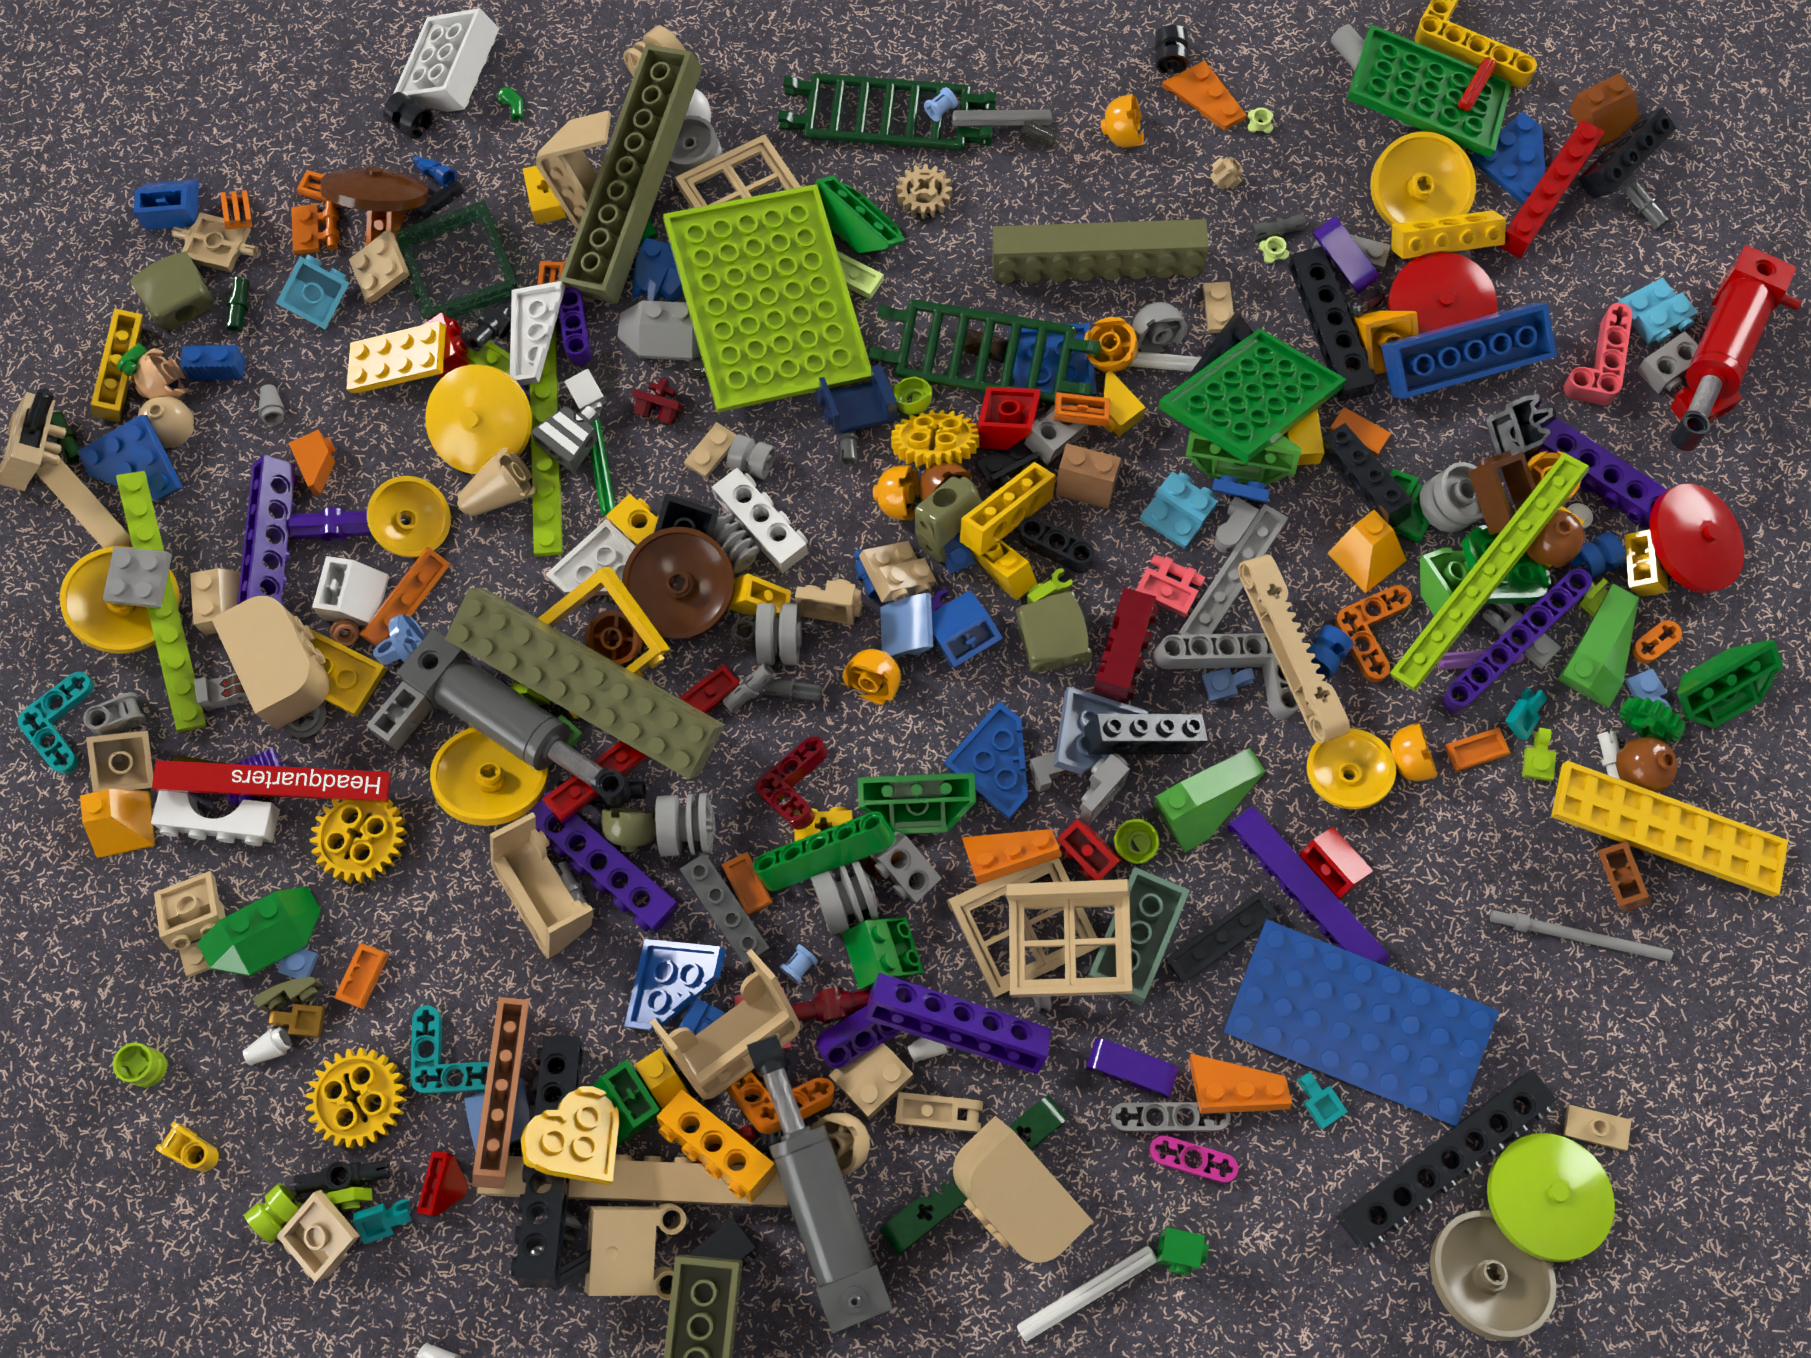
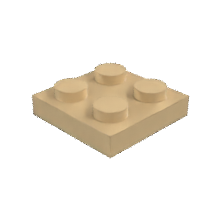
[349,230,410,303]

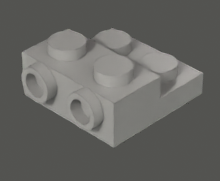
[1079,753,1130,825]

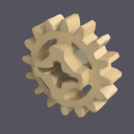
[896,164,952,219]

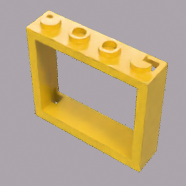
[538,567,670,719]

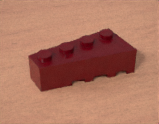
[1092,587,1159,704]

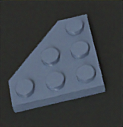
[1054,687,1148,774]

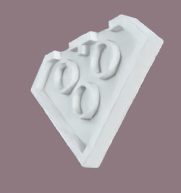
[546,519,636,596]

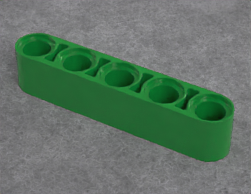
[752,812,895,891]

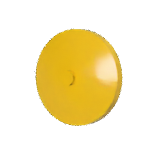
[1370,132,1476,228]
[425,365,532,474]
[60,546,180,654]
[430,727,549,826]

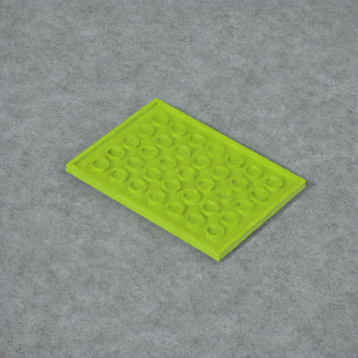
[663,184,871,413]

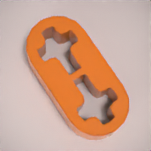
[1632,620,1682,664]

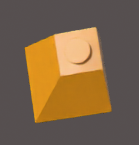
[1354,311,1418,374]
[1327,510,1407,594]
[80,789,155,858]

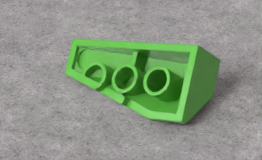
[1420,548,1470,616]
[1557,584,1639,709]
[1153,748,1266,853]

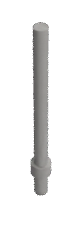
[1490,910,1673,962]

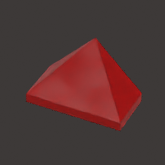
[416,1151,468,1216]

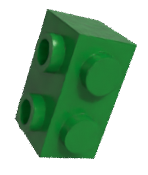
[1156,1227,1209,1276]

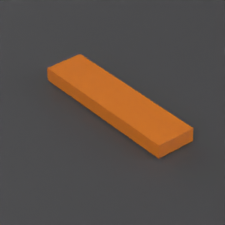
[359,547,451,647]

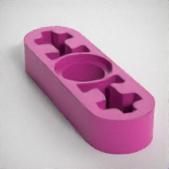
[1149,1135,1238,1183]

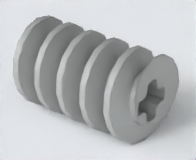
[711,513,760,574]

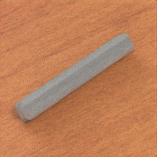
[952,110,1052,126]

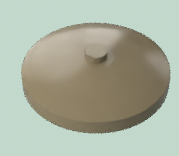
[1430,1210,1557,1341]

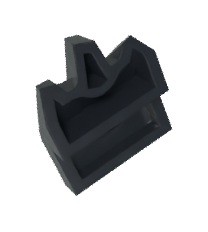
[1485,394,1557,460]

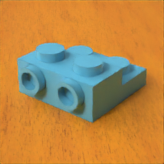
[276,254,349,329]
[1617,277,1698,345]
[1139,471,1218,549]

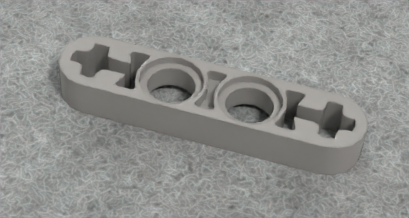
[1110,1102,1231,1132]

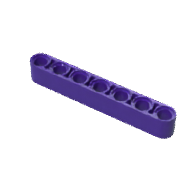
[1442,568,1592,714]
[1227,807,1390,965]

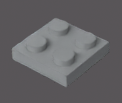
[102,546,172,608]

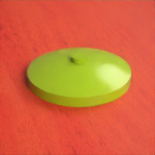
[1487,1133,1615,1262]

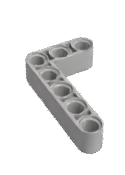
[1153,633,1299,720]

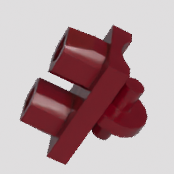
[632,378,685,425]

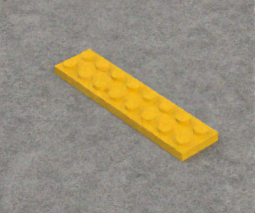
[1551,761,1788,897]

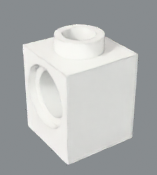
[564,369,607,412]

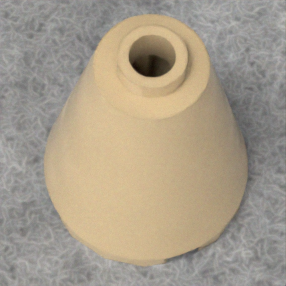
[457,447,536,516]

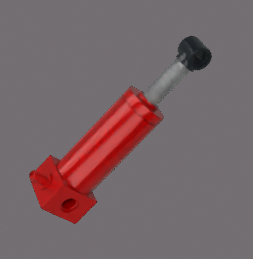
[1671,244,1802,451]

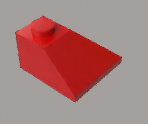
[977,387,1041,450]

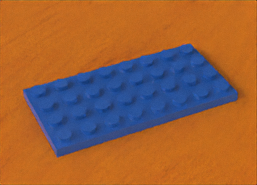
[1223,919,1499,1126]

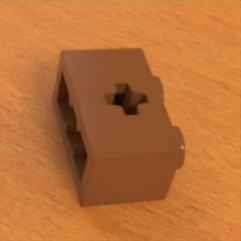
[1598,841,1652,913]

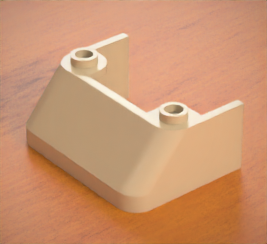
[536,110,611,228]
[490,812,594,959]
[650,949,800,1099]

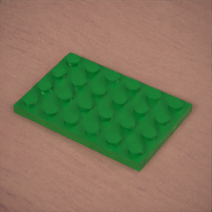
[1346,24,1512,158]
[1158,328,1347,463]

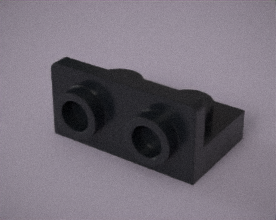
[976,438,1040,491]

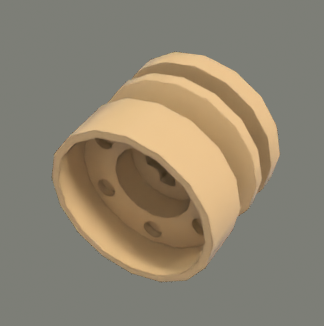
[623,25,686,77]

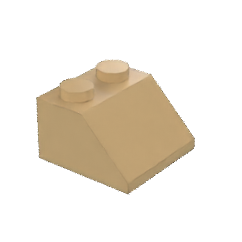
[190,568,241,635]
[828,1043,914,1121]

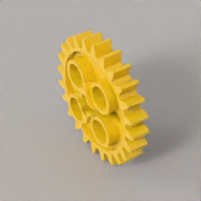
[891,410,979,469]
[310,799,407,884]
[305,1048,407,1149]

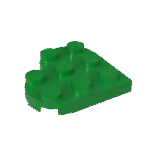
[1461,525,1551,604]

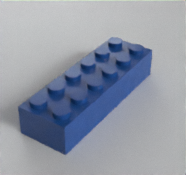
[1381,303,1557,399]

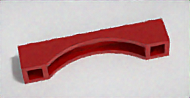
[1498,120,1605,259]

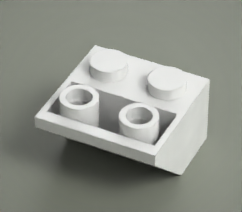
[312,556,389,626]

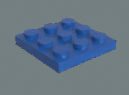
[1009,323,1097,403]

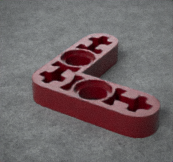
[755,737,828,830]

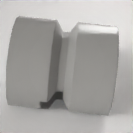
[727,434,776,480]

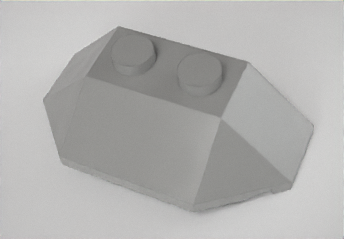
[617,301,701,361]

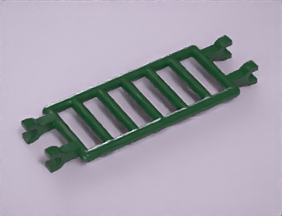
[778,73,996,151]
[869,299,1102,405]

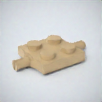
[172,212,258,273]

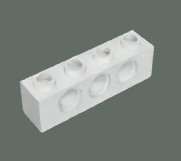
[712,468,808,574]

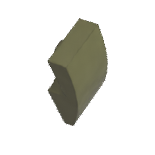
[252,977,324,1012]

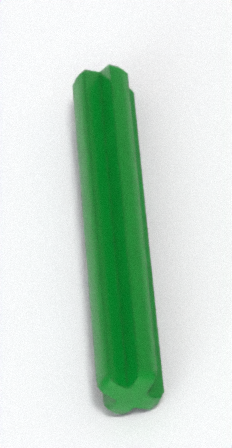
[590,418,615,516]

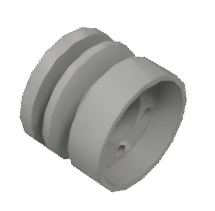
[655,793,715,857]
[811,861,879,936]

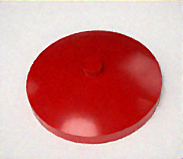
[1387,252,1497,334]
[1650,483,1744,594]

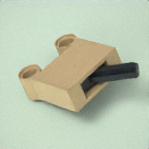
[0,388,66,491]
[552,1202,686,1300]

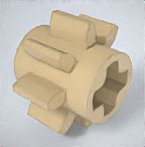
[1211,157,1243,190]

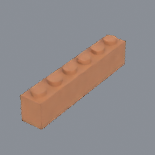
[472,997,529,1189]

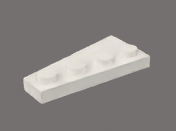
[510,281,566,386]

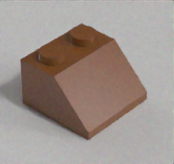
[1568,73,1639,149]

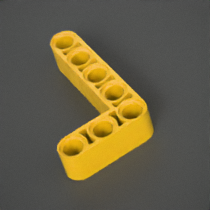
[1415,0,1537,88]

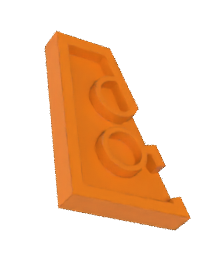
[962,829,1062,885]
[1189,1054,1292,1114]

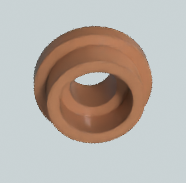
[330,619,359,646]

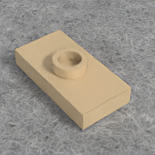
[1563,1105,1631,1151]

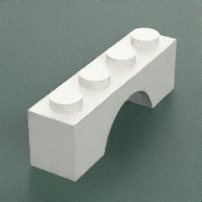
[151,791,280,846]

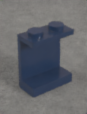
[816,364,897,435]

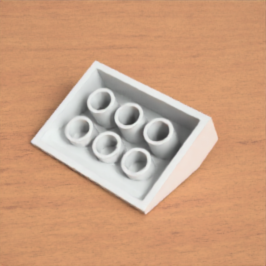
[393,8,499,112]

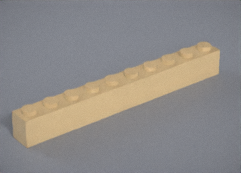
[477,1151,790,1208]

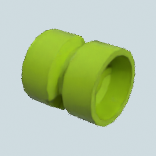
[113,1042,167,1088]
[244,1183,302,1244]

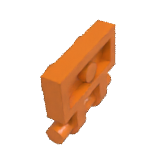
[291,201,340,255]

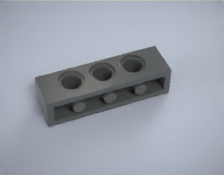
[680,853,772,971]

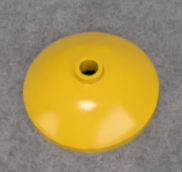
[367,476,451,558]
[1306,728,1396,809]

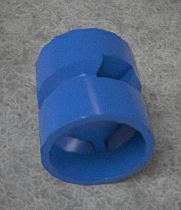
[1571,532,1626,579]
[1306,625,1354,679]

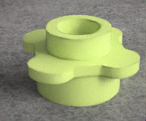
[1247,108,1273,133]
[1259,236,1289,264]

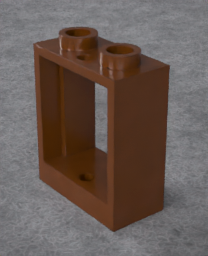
[1467,450,1536,535]

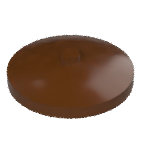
[320,167,428,212]
[622,527,735,640]

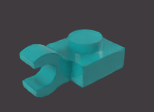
[1505,688,1547,740]
[1296,1072,1348,1130]
[353,1199,412,1244]

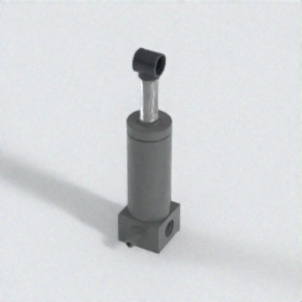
[396,629,631,807]
[747,1034,893,1333]

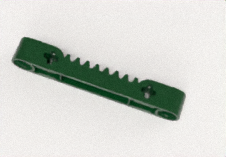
[879,1095,1068,1256]

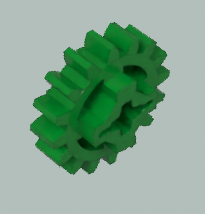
[1619,696,1686,744]

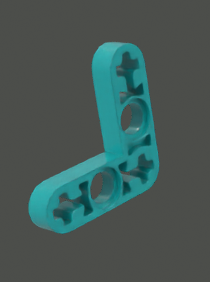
[17,672,94,775]
[410,1005,489,1094]

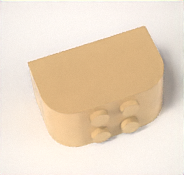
[211,596,329,730]
[953,1116,1093,1263]

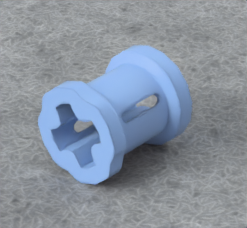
[924,87,958,122]
[779,944,818,984]

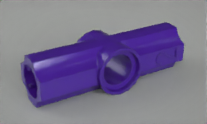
[289,507,372,542]

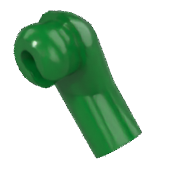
[496,87,524,120]
[117,343,147,376]

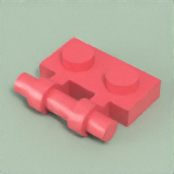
[1136,554,1206,618]

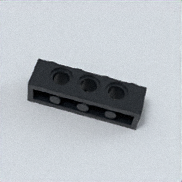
[1578,107,1677,199]
[1322,423,1412,528]
[1084,714,1208,755]

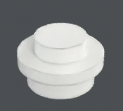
[1567,503,1593,530]

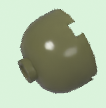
[602,808,656,852]

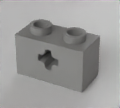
[366,681,433,751]

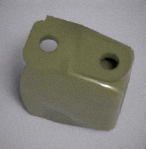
[130,251,215,331]
[915,477,982,563]
[1015,591,1093,673]

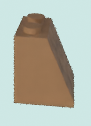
[1056,443,1123,509]

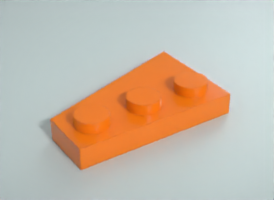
[1161,60,1247,131]

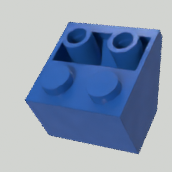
[133,179,199,230]
[932,590,1003,667]

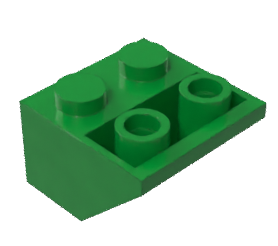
[842,917,924,990]
[593,1059,662,1148]

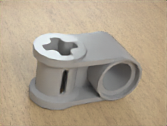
[83,692,146,736]

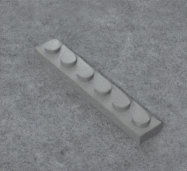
[1178,504,1288,635]

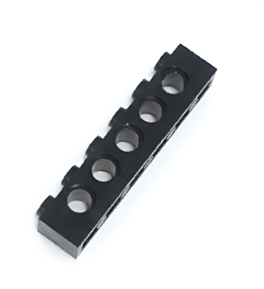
[1288,247,1377,402]

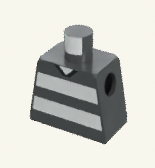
[531,406,599,474]

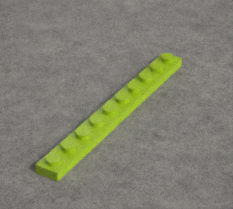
[530,323,563,557]
[1390,452,1589,692]
[116,471,206,733]

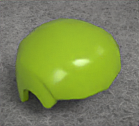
[893,376,933,415]
[1114,819,1160,864]

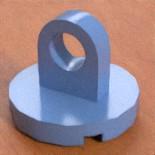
[373,614,425,665]

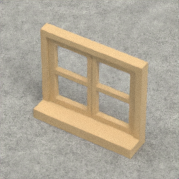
[675,134,801,208]
[946,858,1101,998]
[1007,879,1133,998]

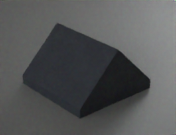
[654,493,720,537]

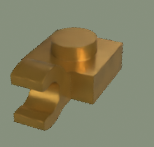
[268,1004,326,1038]

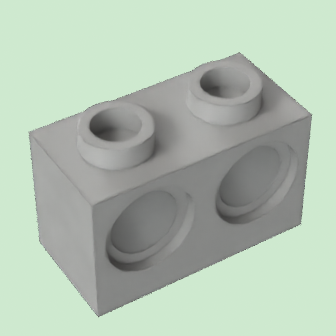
[1636,331,1698,394]
[1024,403,1088,465]
[871,832,942,903]

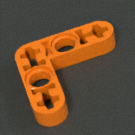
[1335,585,1412,683]
[725,1071,834,1134]

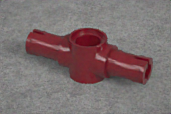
[791,987,872,1024]

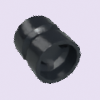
[1155,25,1189,73]
[383,92,433,139]

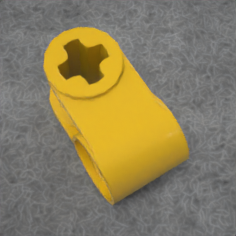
[155,1121,219,1172]

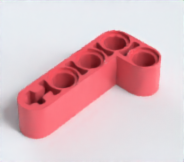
[1563,303,1632,405]

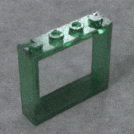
[396,200,519,320]

